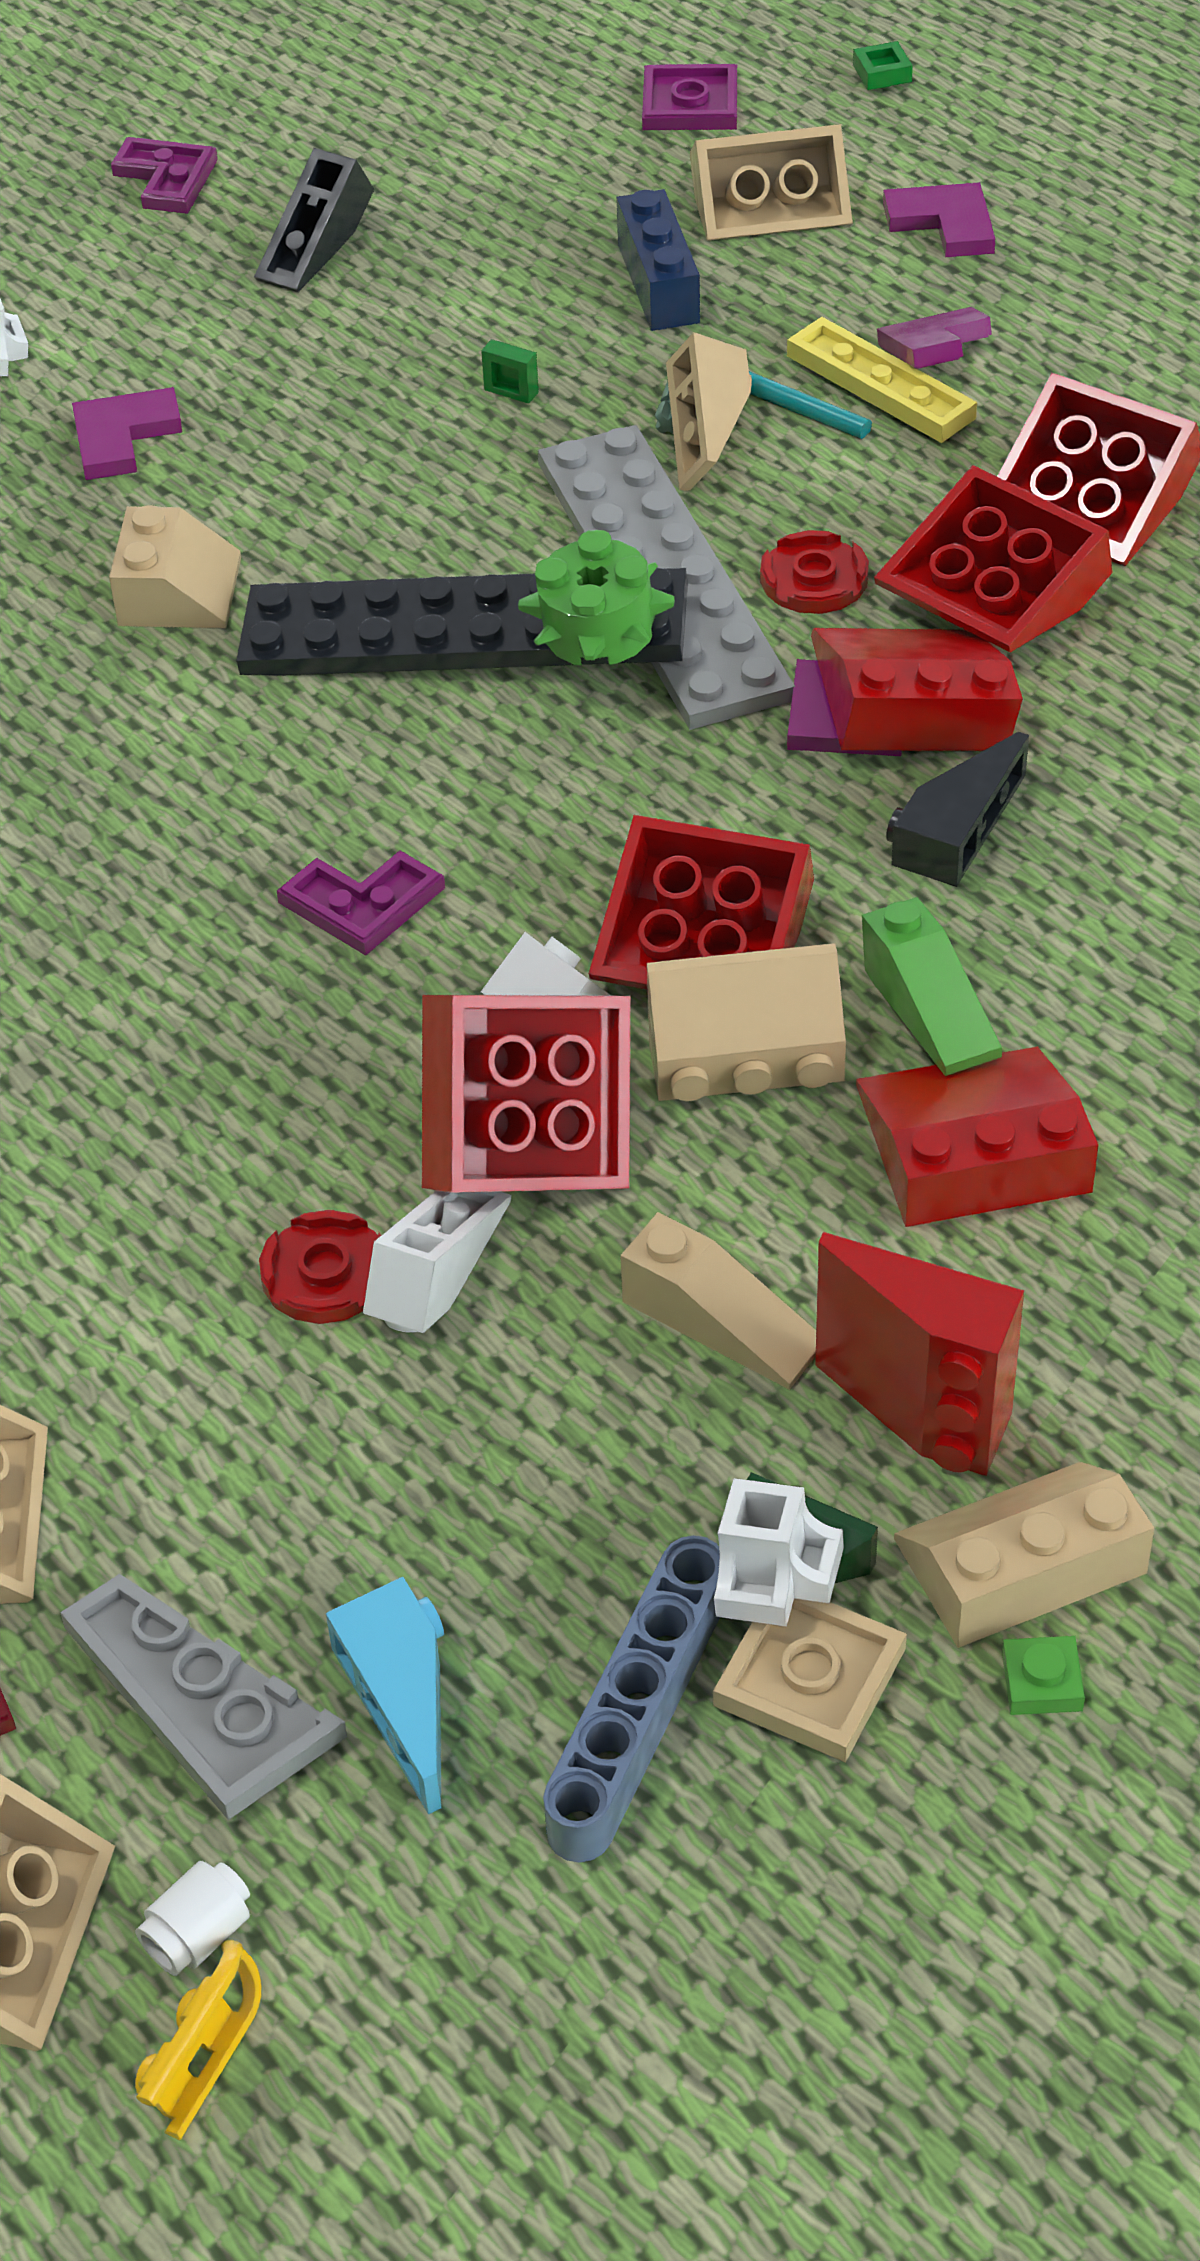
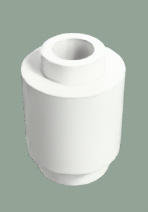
[135,1861,250,1976]

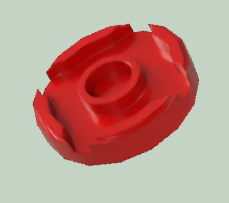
[760,530,869,614]
[259,1210,382,1324]

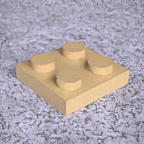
[713,1598,907,1763]

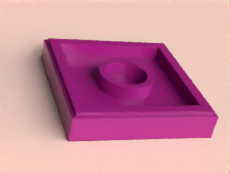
[642,64,737,130]

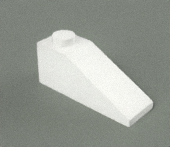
[363,1190,511,1333]

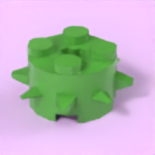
[518,530,675,665]

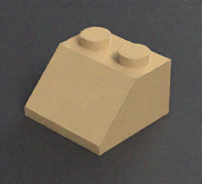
[109,505,241,628]

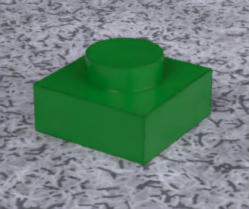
[853,41,913,90]
[481,339,539,404]

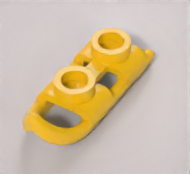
[135,1940,262,2140]

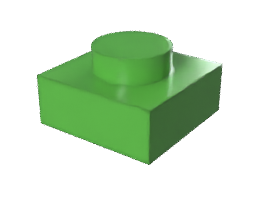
[1002,1636,1085,1715]

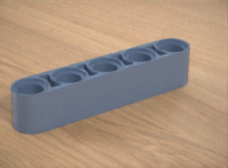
[543,1535,720,1863]

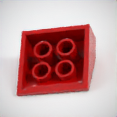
[997,373,1200,566]
[874,465,1113,653]
[811,628,1023,751]
[588,815,814,990]
[422,995,631,1193]
[856,1046,1098,1227]
[815,1232,1025,1476]

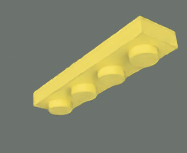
[787,317,977,443]

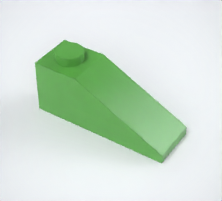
[862,897,1002,1076]

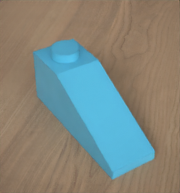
[326,1577,444,1814]

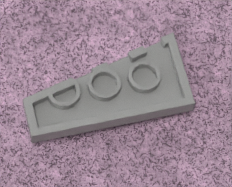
[60,1574,347,1820]

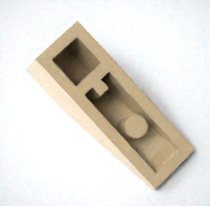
[666,332,752,491]
[621,1212,816,1390]

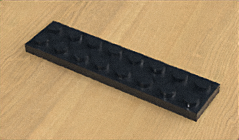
[236,568,688,676]

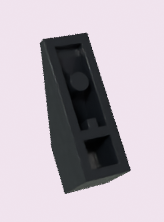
[254,148,375,293]
[886,732,1029,887]

